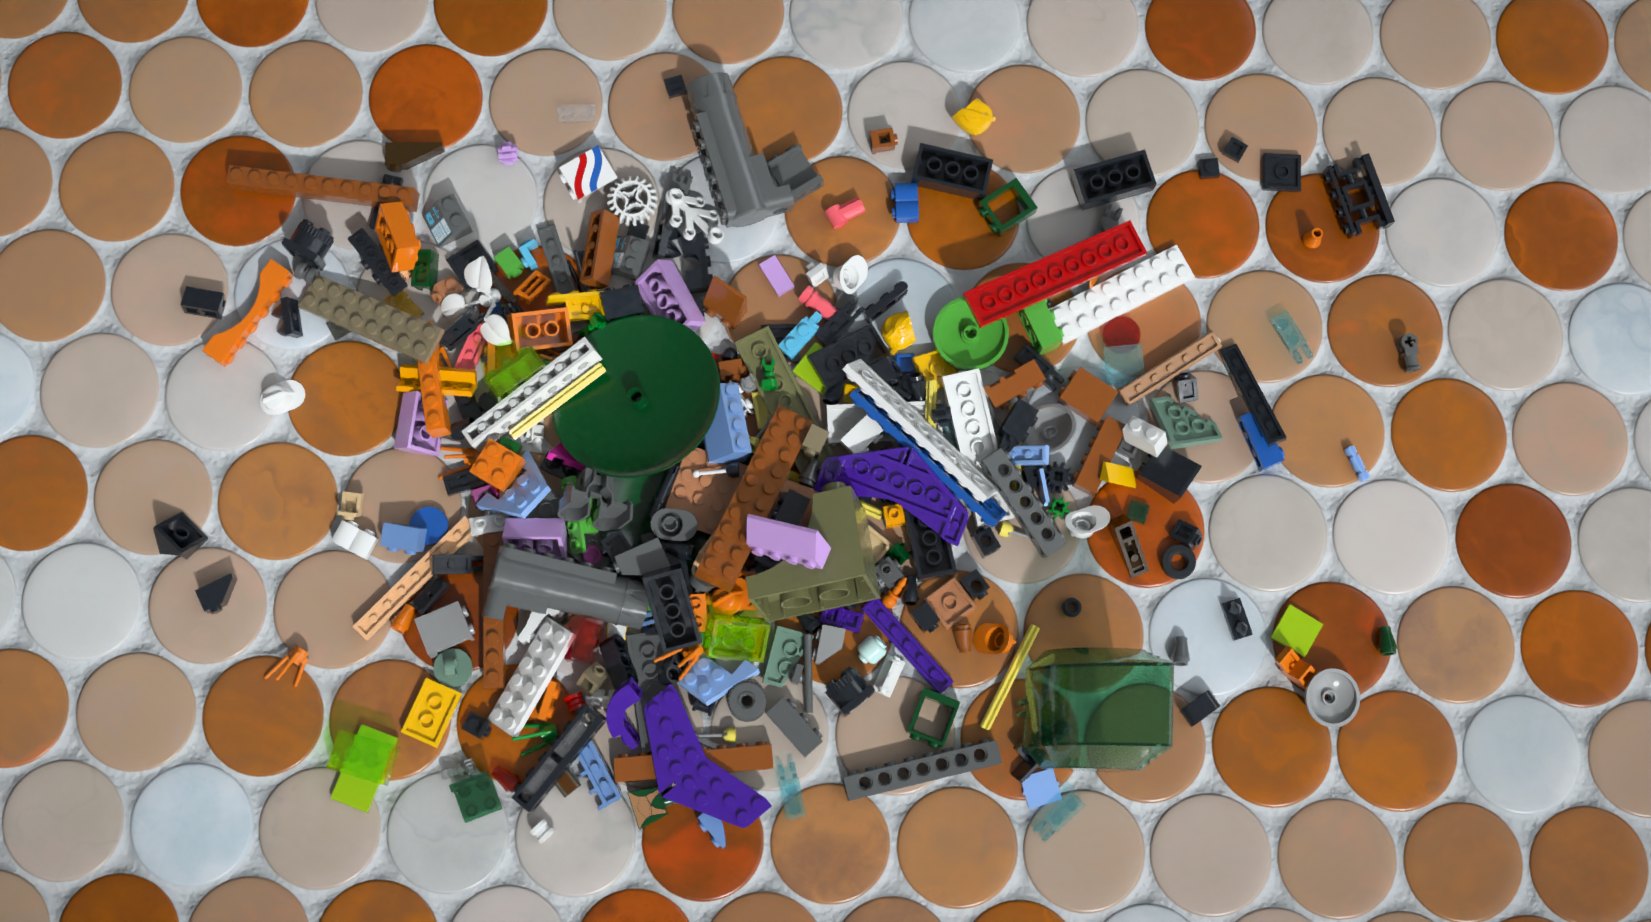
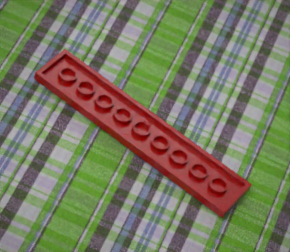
[963,220,1147,328]

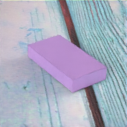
[759,255,795,297]

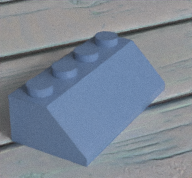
[704,383,752,464]

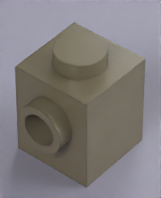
[576,661,609,697]

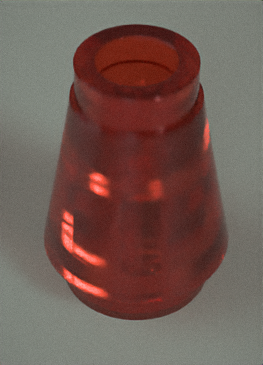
[491,765,521,793]

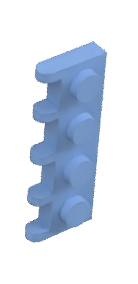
[578,739,623,811]

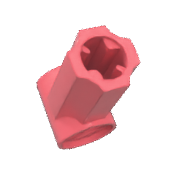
[825,197,865,229]

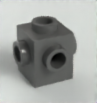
[875,557,904,589]

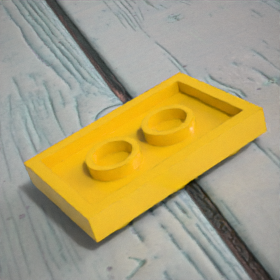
[401,678,463,748]

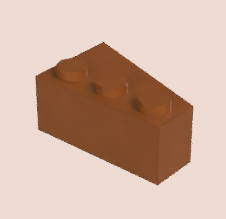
[983,359,1046,410]

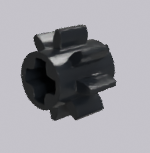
[500,302,523,323]
[931,402,953,427]

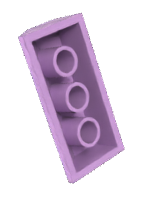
[634,259,706,332]
[746,514,831,569]

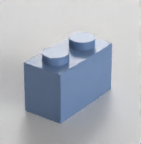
[380,522,427,555]

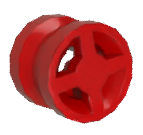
[563,692,586,713]

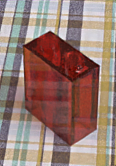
[570,619,605,666]

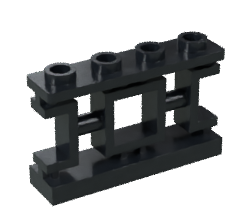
[1322,153,1395,239]

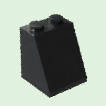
[1136,447,1202,504]

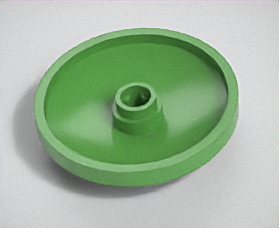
[932,297,1009,371]

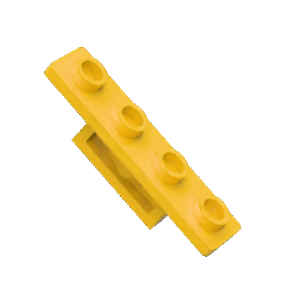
[545,287,616,322]

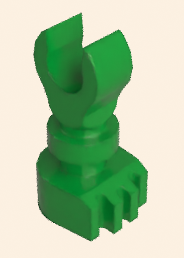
[578,312,607,337]
[760,357,778,391]

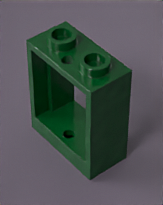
[978,178,1038,237]
[906,688,960,749]

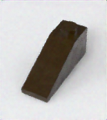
[385,142,445,172]
[1108,514,1149,578]

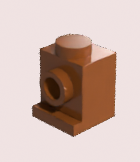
[870,128,898,154]
[719,359,747,383]

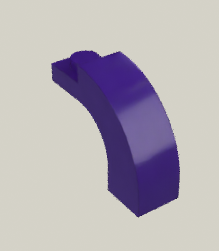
[606,676,643,750]

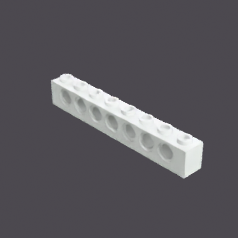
[461,337,602,453]

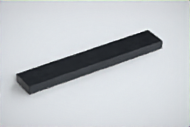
[1219,343,1287,447]

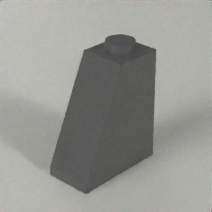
[612,538,670,575]

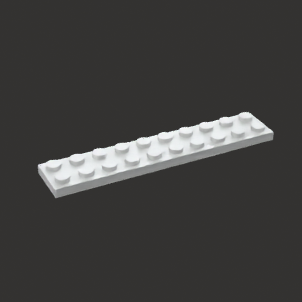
[842,359,999,502]

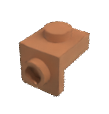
[430,275,463,307]

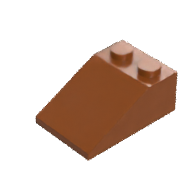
[703,276,747,329]

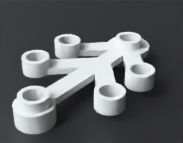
[665,188,724,244]

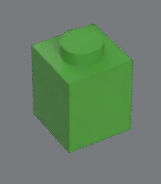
[494,246,524,280]

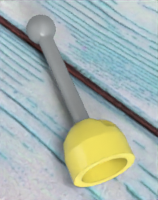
[749,416,772,454]
[998,521,1029,539]
[696,727,736,743]

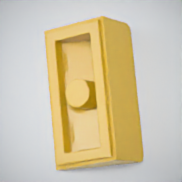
[1100,461,1136,488]

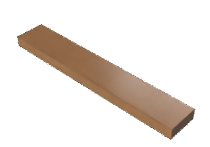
[1117,330,1222,406]

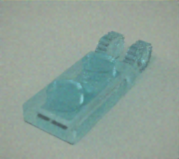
[1270,311,1313,365]
[778,762,806,820]
[1033,791,1085,842]

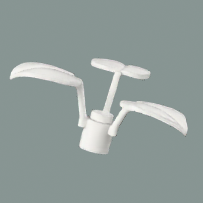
[441,256,513,346]

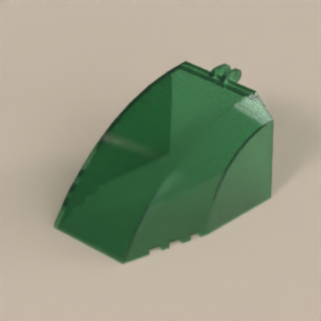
[1017,648,1174,773]

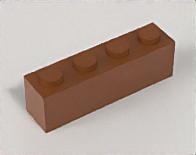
[579,209,619,290]
[1072,416,1125,496]

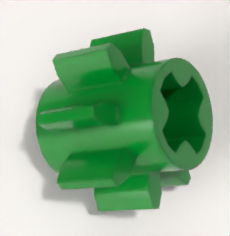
[1046,497,1070,520]

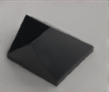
[153,512,208,560]

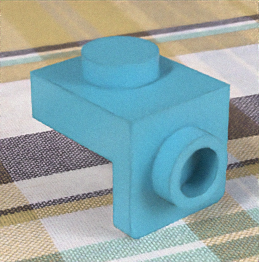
[518,239,538,272]

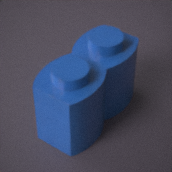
[891,183,919,223]

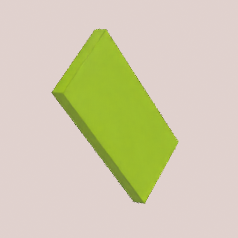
[330,724,399,813]

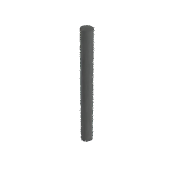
[804,634,813,713]

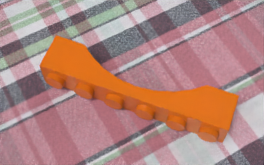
[202,259,293,367]
[417,321,452,438]

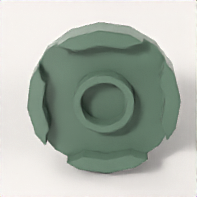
[433,648,474,688]

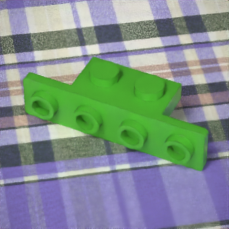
[561,476,599,555]

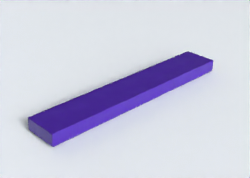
[861,599,954,694]

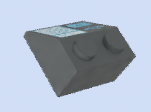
[422,193,473,248]
[611,236,650,281]

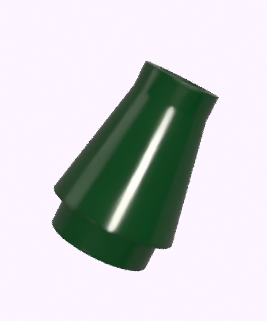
[1378,626,1398,656]

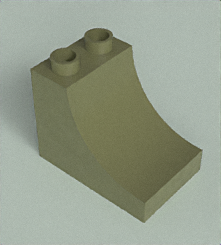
[746,482,881,622]

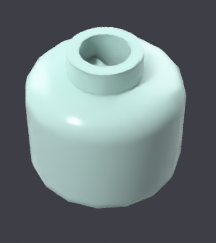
[858,635,887,664]

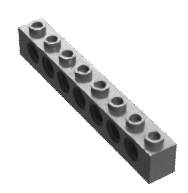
[843,738,1002,801]

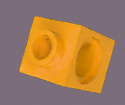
[882,504,906,529]

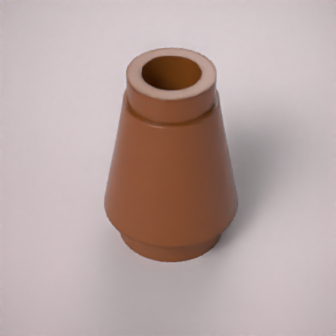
[953,624,973,653]

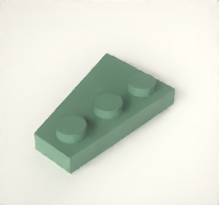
[762,626,814,688]

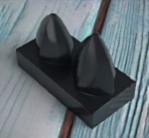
[652,218,681,259]
[271,297,303,338]
[540,451,581,480]
[1220,598,1253,641]

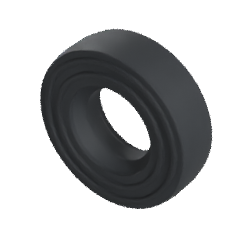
[1161,545,1196,579]

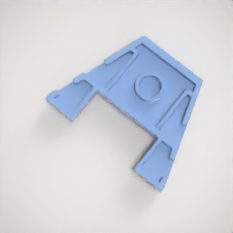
[476,451,551,519]
[678,632,760,706]

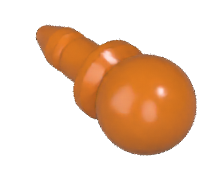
[882,577,907,608]

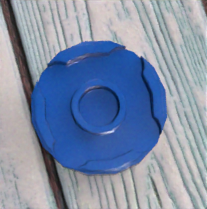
[409,507,449,546]

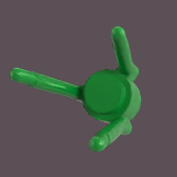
[512,722,558,756]

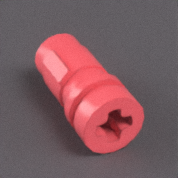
[798,285,838,321]

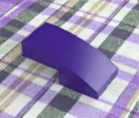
[820,607,864,633]

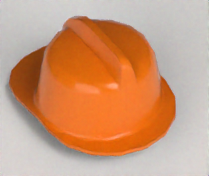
[711,578,751,617]
[973,623,1016,655]

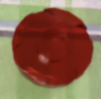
[1103,316,1141,354]

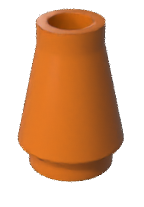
[1303,228,1323,248]
[390,604,416,634]

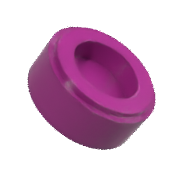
[582,545,602,564]

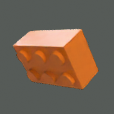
[375,201,421,272]
[507,307,573,353]

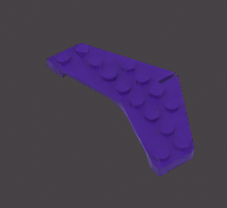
[814,446,969,546]
[644,684,772,828]

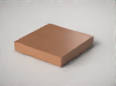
[923,577,977,631]

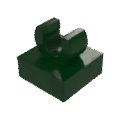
[885,542,911,566]

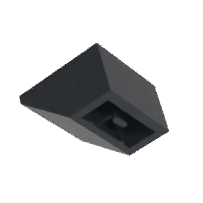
[600,284,645,323]

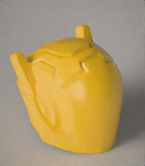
[951,98,996,135]
[881,310,916,355]

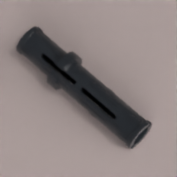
[646,465,681,519]

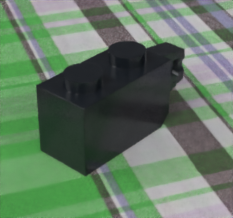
[998,398,1039,453]

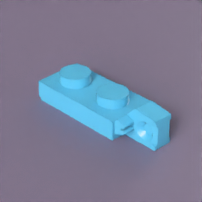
[778,311,822,360]

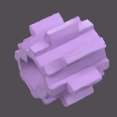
[498,141,518,166]

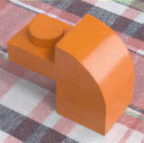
[1275,646,1317,690]

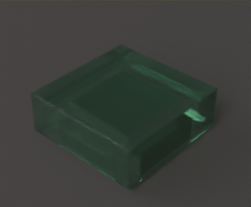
[1126,500,1150,525]

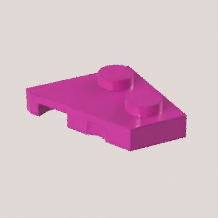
[546,442,586,471]

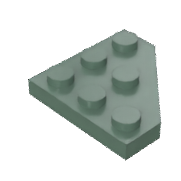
[1149,396,1223,449]

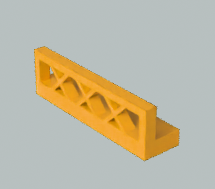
[396,364,478,397]

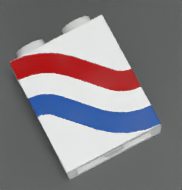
[558,146,618,203]

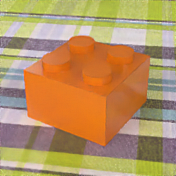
[469,438,527,493]

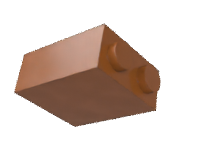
[1057,367,1118,426]

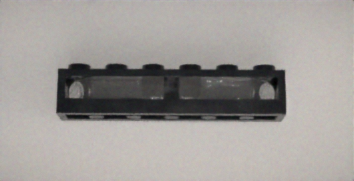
[511,704,606,813]

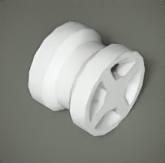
[530,819,555,844]

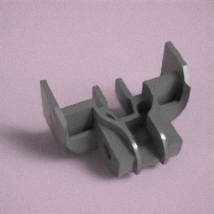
[557,467,633,532]

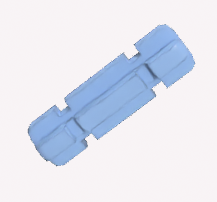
[1344,445,1370,482]

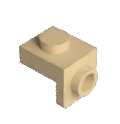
[337,491,364,520]

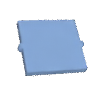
[1036,468,1049,507]
[1021,768,1062,809]

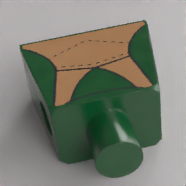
[628,788,676,829]

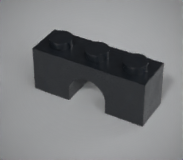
[681,232,713,294]

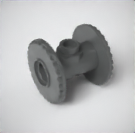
[727,681,767,722]

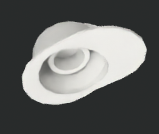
[831,255,868,294]
[260,380,305,415]
[1065,505,1110,539]

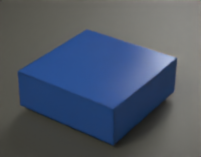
[895,353,916,374]

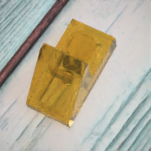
[385,291,424,319]

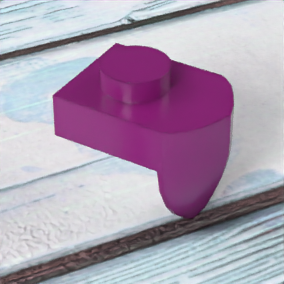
[470,484,500,509]

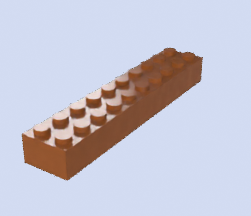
[695,405,813,593]

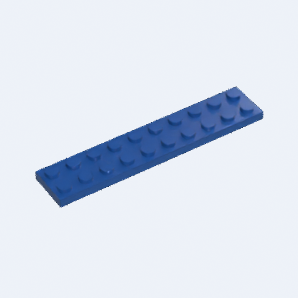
[849,387,1007,528]

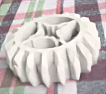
[607,176,658,226]

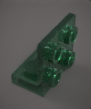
[449,771,502,823]

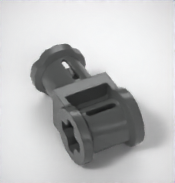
[1396,333,1422,373]

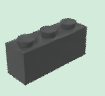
[766,697,823,758]

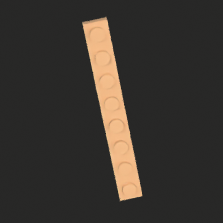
[352,516,473,641]

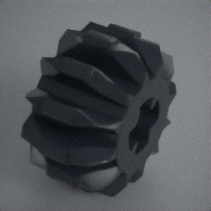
[1044,461,1074,494]

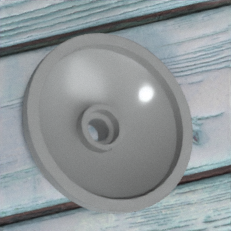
[1023,403,1077,455]
[1305,668,1360,727]

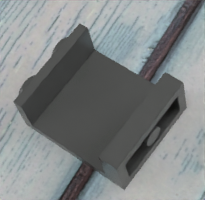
[768,144,824,203]

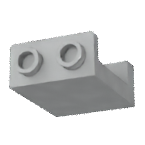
[414,601,476,659]

